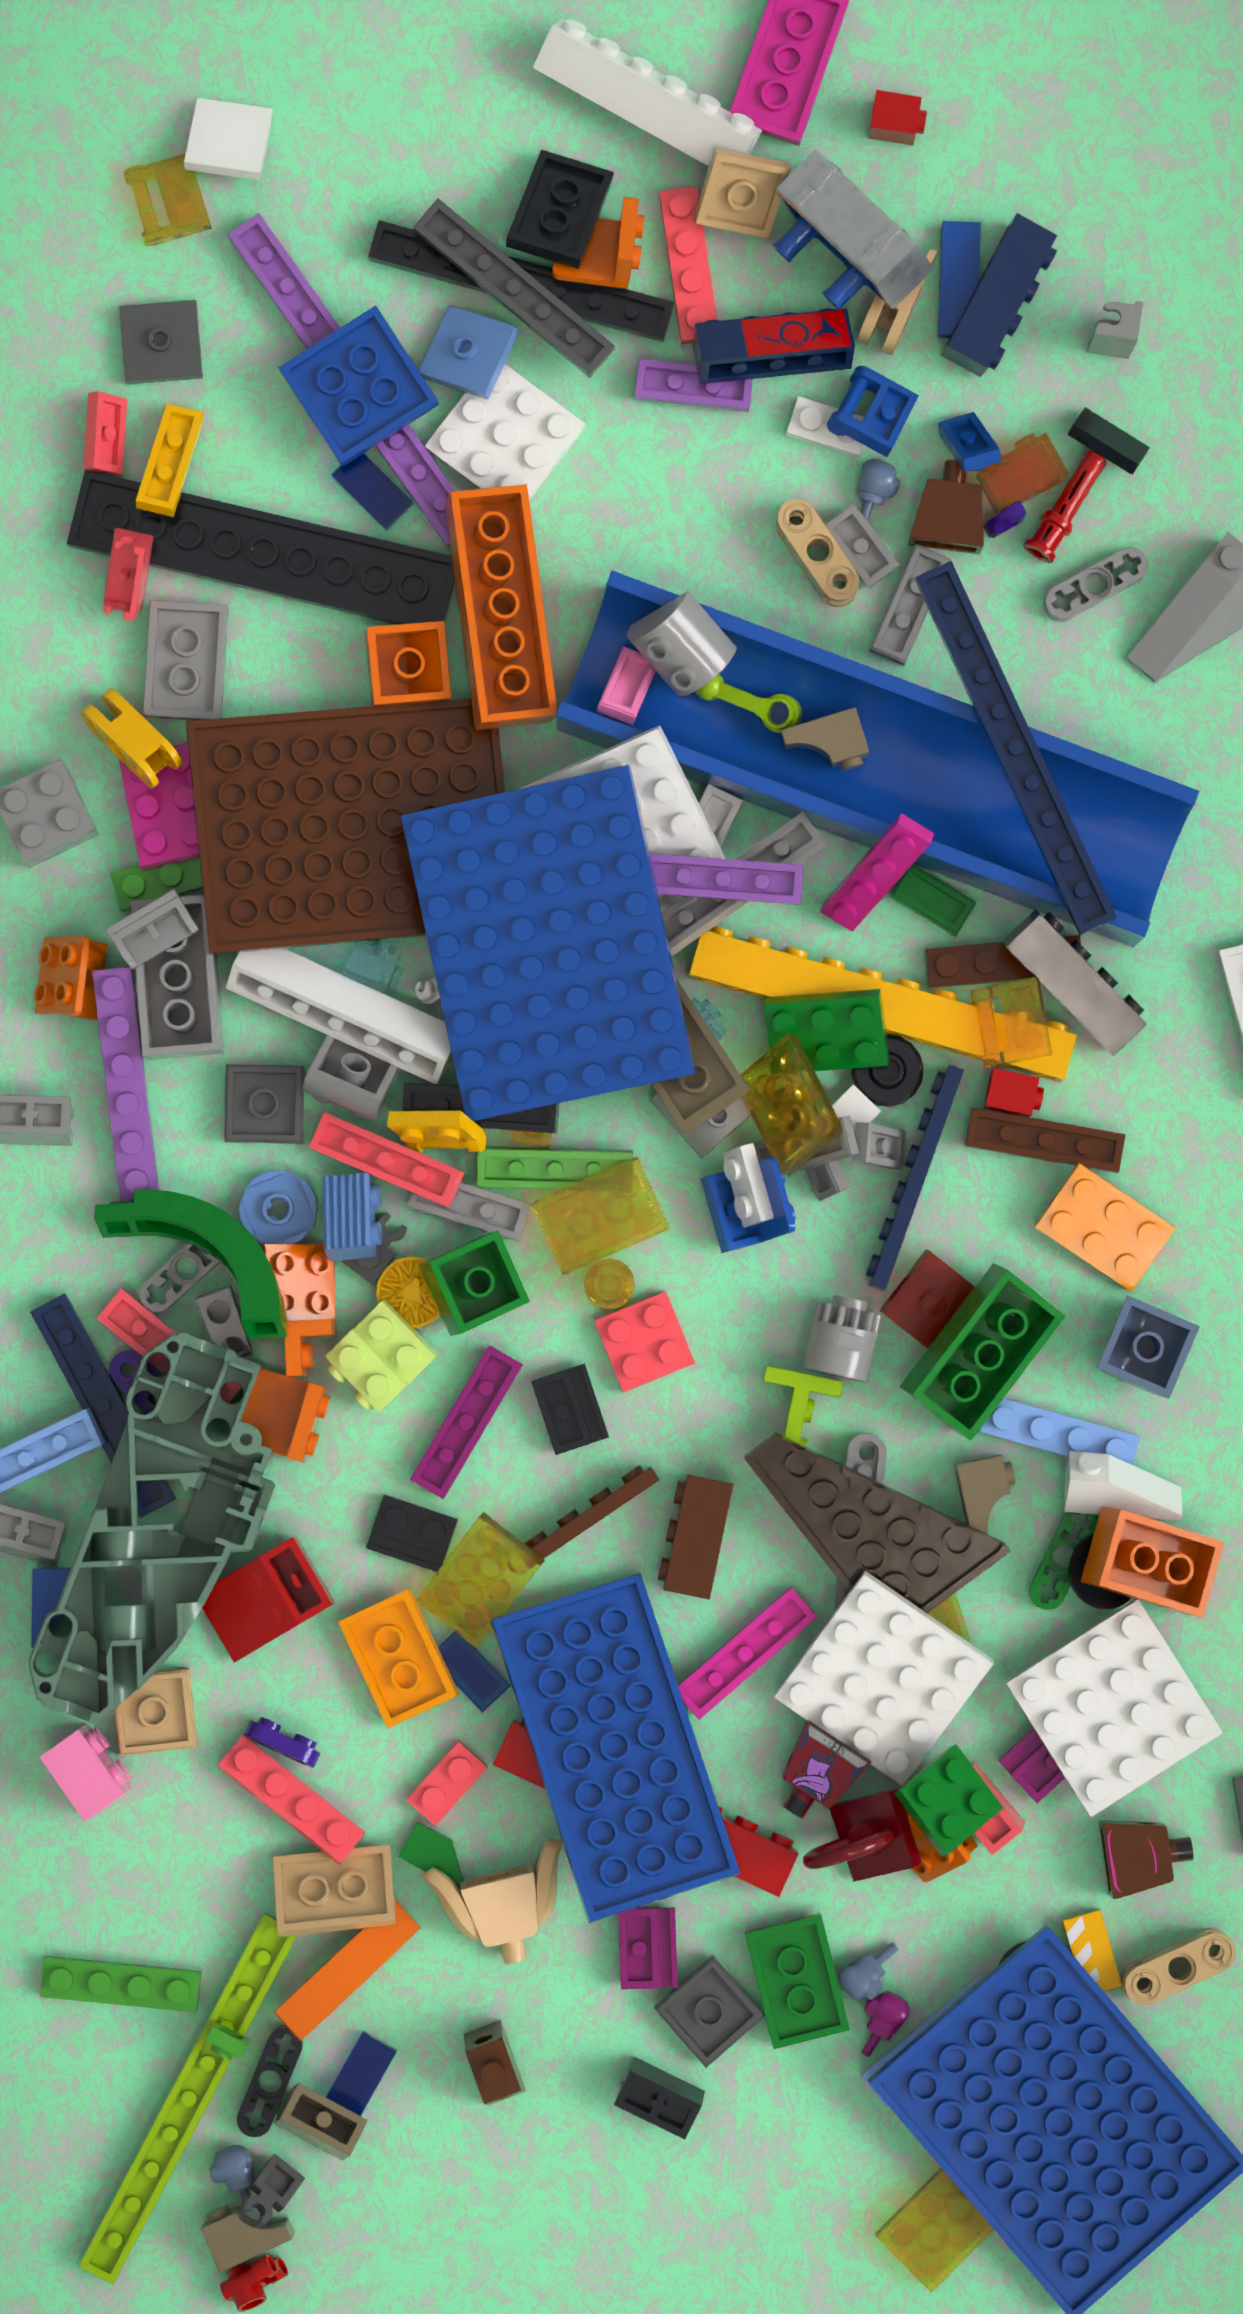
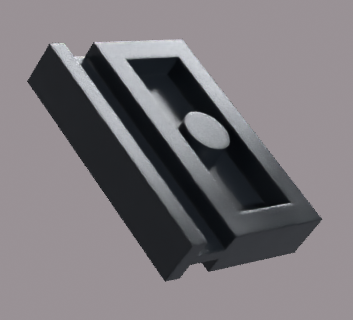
[531,1363,609,1455]
[366,1494,458,1573]

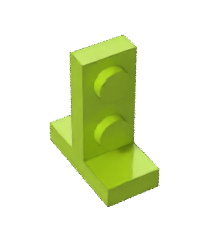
[763,1366,843,1447]

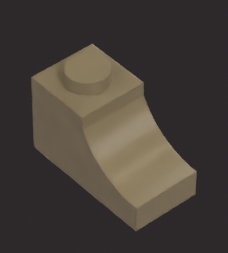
[780,707,869,771]
[954,1455,1015,1534]
[201,2205,295,2272]

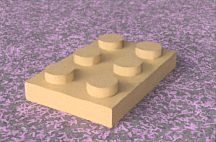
[273,1844,397,1937]

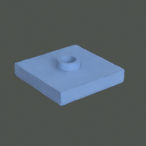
[419,305,519,400]

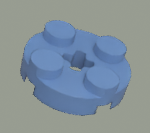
[239,1170,318,1244]

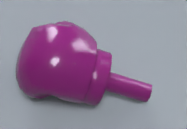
[861,1991,910,2057]

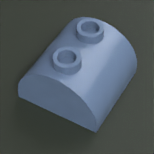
[1096,1295,1200,1399]

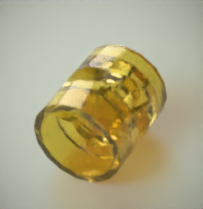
[584,1258,635,1311]

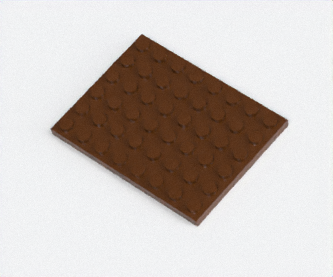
[186,699,505,955]

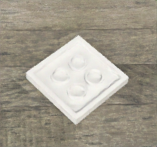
[424,364,586,501]

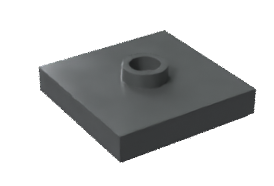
[119,300,203,385]
[224,1064,305,1144]
[654,1955,765,2068]

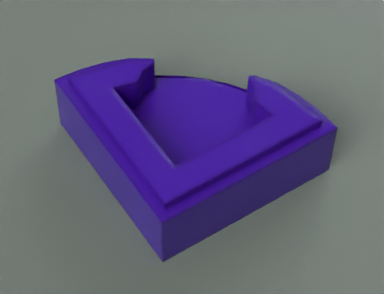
[983,501,1026,538]

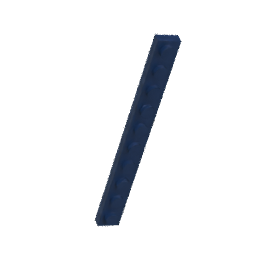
[915,561,1117,936]

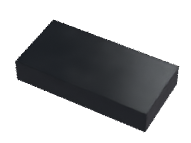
[1068,407,1150,475]

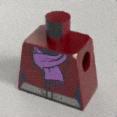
[782,1720,872,1819]

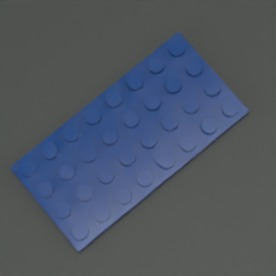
[491,1573,740,1923]

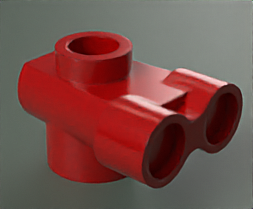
[220,2254,288,2312]

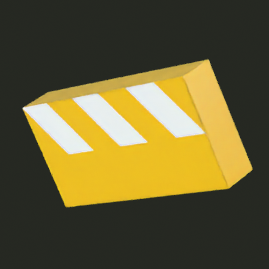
[1062,1909,1122,1991]

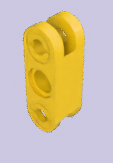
[80,688,183,789]

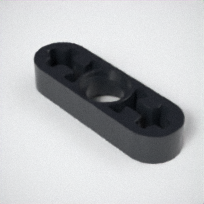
[237,2025,304,2137]

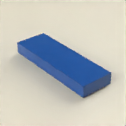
[938,221,981,338]

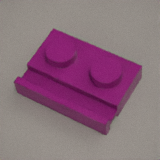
[998,1728,1065,1804]
[618,1907,678,1989]

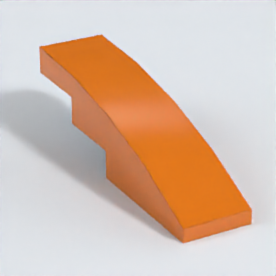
[273,1900,421,2041]

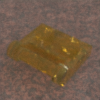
[123,153,212,246]
[970,977,1052,1068]

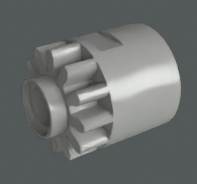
[802,1295,881,1382]

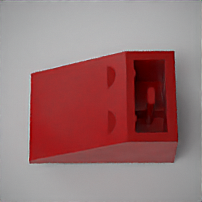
[202,1536,336,1663]

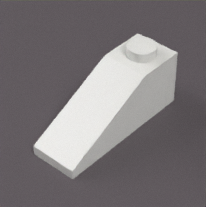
[1064,1451,1182,1521]

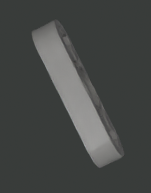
[1044,547,1148,622]
[139,1243,221,1312]

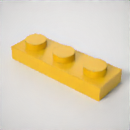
[136,403,204,517]

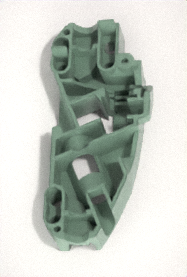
[29,1332,275,1725]

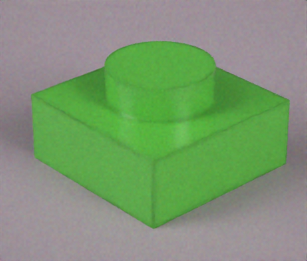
[205,2021,251,2060]

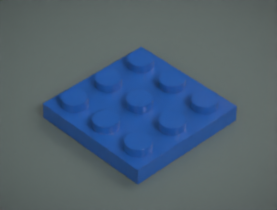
[278,305,439,467]

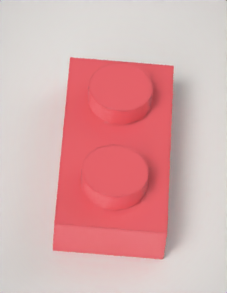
[83,391,127,476]
[406,1741,488,1826]

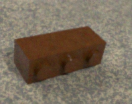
[657,1474,734,1600]

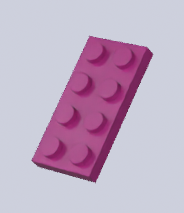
[730,0,849,146]

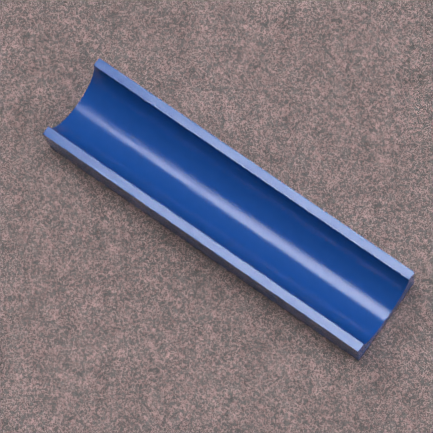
[556,570,1199,947]

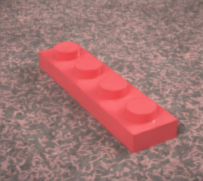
[659,186,717,345]
[308,1112,465,1208]
[96,1288,242,1404]
[218,1735,365,1865]

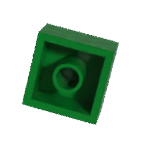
[419,1230,530,1336]

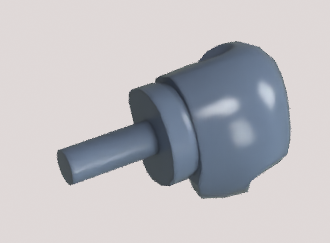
[857,459,901,521]
[838,1942,898,2000]
[209,2145,255,2212]

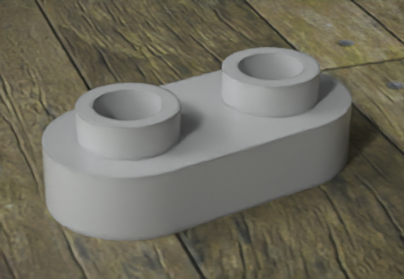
[845,1433,886,1484]

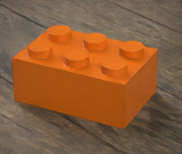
[1080,1506,1225,1618]

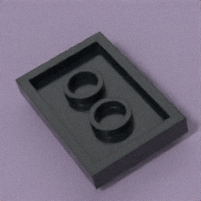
[506,149,614,269]

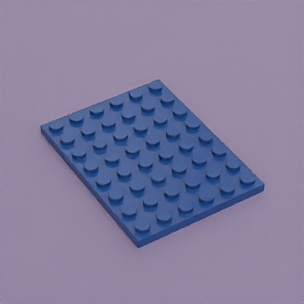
[401,765,696,1121]
[867,1924,1243,2314]

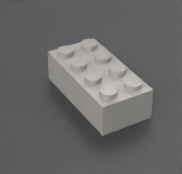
[130,895,225,1060]

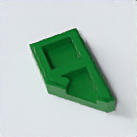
[399,1821,464,1891]

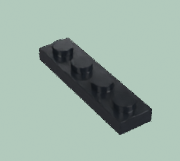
[402,1083,559,1133]

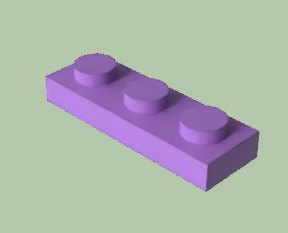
[635,358,753,412]

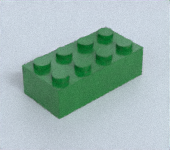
[899,1263,1065,1441]

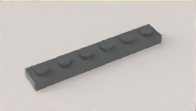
[413,198,615,378]

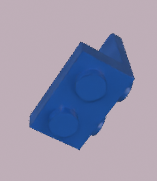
[701,1156,796,1253]

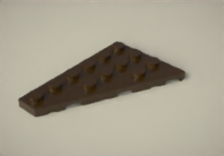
[744,1432,1010,1613]

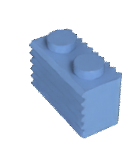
[323,1172,382,1261]

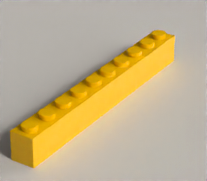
[689,926,1077,1083]

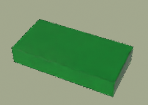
[890,864,976,937]

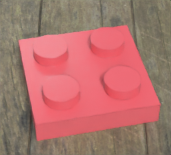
[594,1291,695,1393]

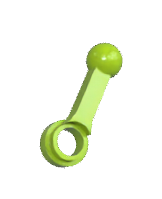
[695,674,802,733]

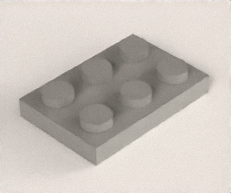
[143,600,229,720]

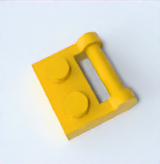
[387,1111,487,1153]

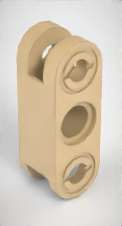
[857,248,937,356]
[776,499,859,607]
[1121,1928,1236,2005]

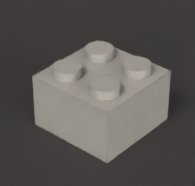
[0,759,99,868]

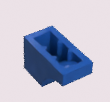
[31,1568,71,1648]

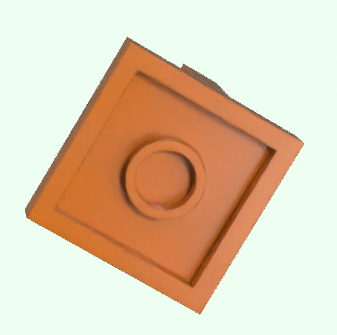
[258,1319,337,1377]

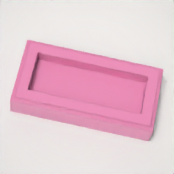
[597,646,656,726]

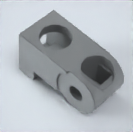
[196,1284,253,1358]

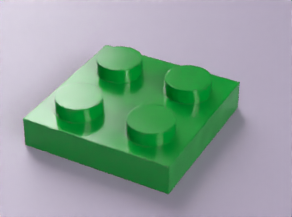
[895,1744,1003,1857]

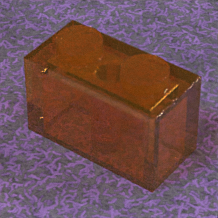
[976,433,1069,515]

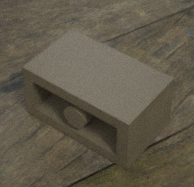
[273,2083,368,2161]

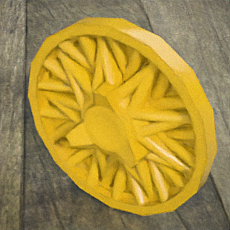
[376,1256,441,1329]

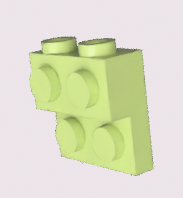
[325,1299,439,1412]

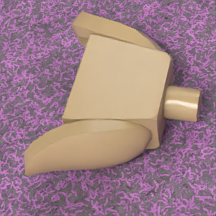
[420,1839,562,1964]

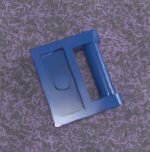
[827,366,919,457]

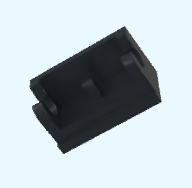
[614,2057,705,2139]

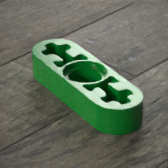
[1029,1512,1098,1610]

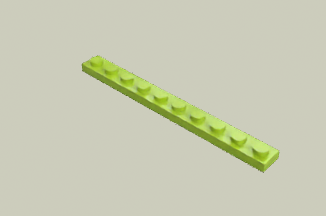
[78,1912,297,2285]

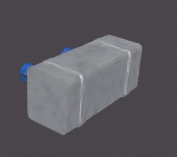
[772,150,933,311]

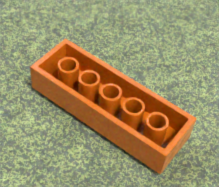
[445,484,558,730]

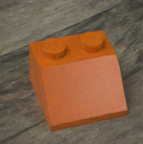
[365,621,452,706]

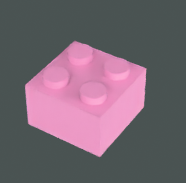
[39,1724,132,1822]

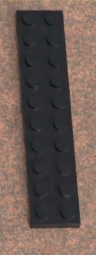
[67,470,455,625]

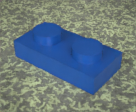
[938,412,1001,472]

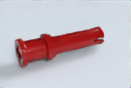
[1023,450,1107,563]

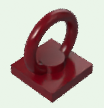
[803,1788,922,1882]

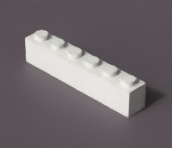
[533,18,762,166]
[226,948,452,1085]

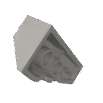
[1125,532,1243,683]

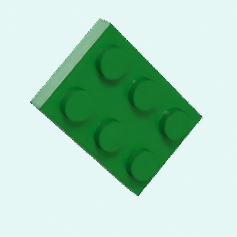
[763,989,890,1074]
[745,1913,850,2049]

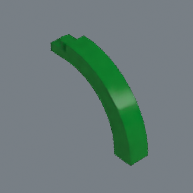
[94,1189,287,1339]

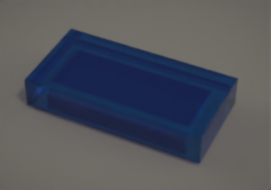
[331,453,413,531]
[438,1628,511,1713]
[326,2030,397,2116]

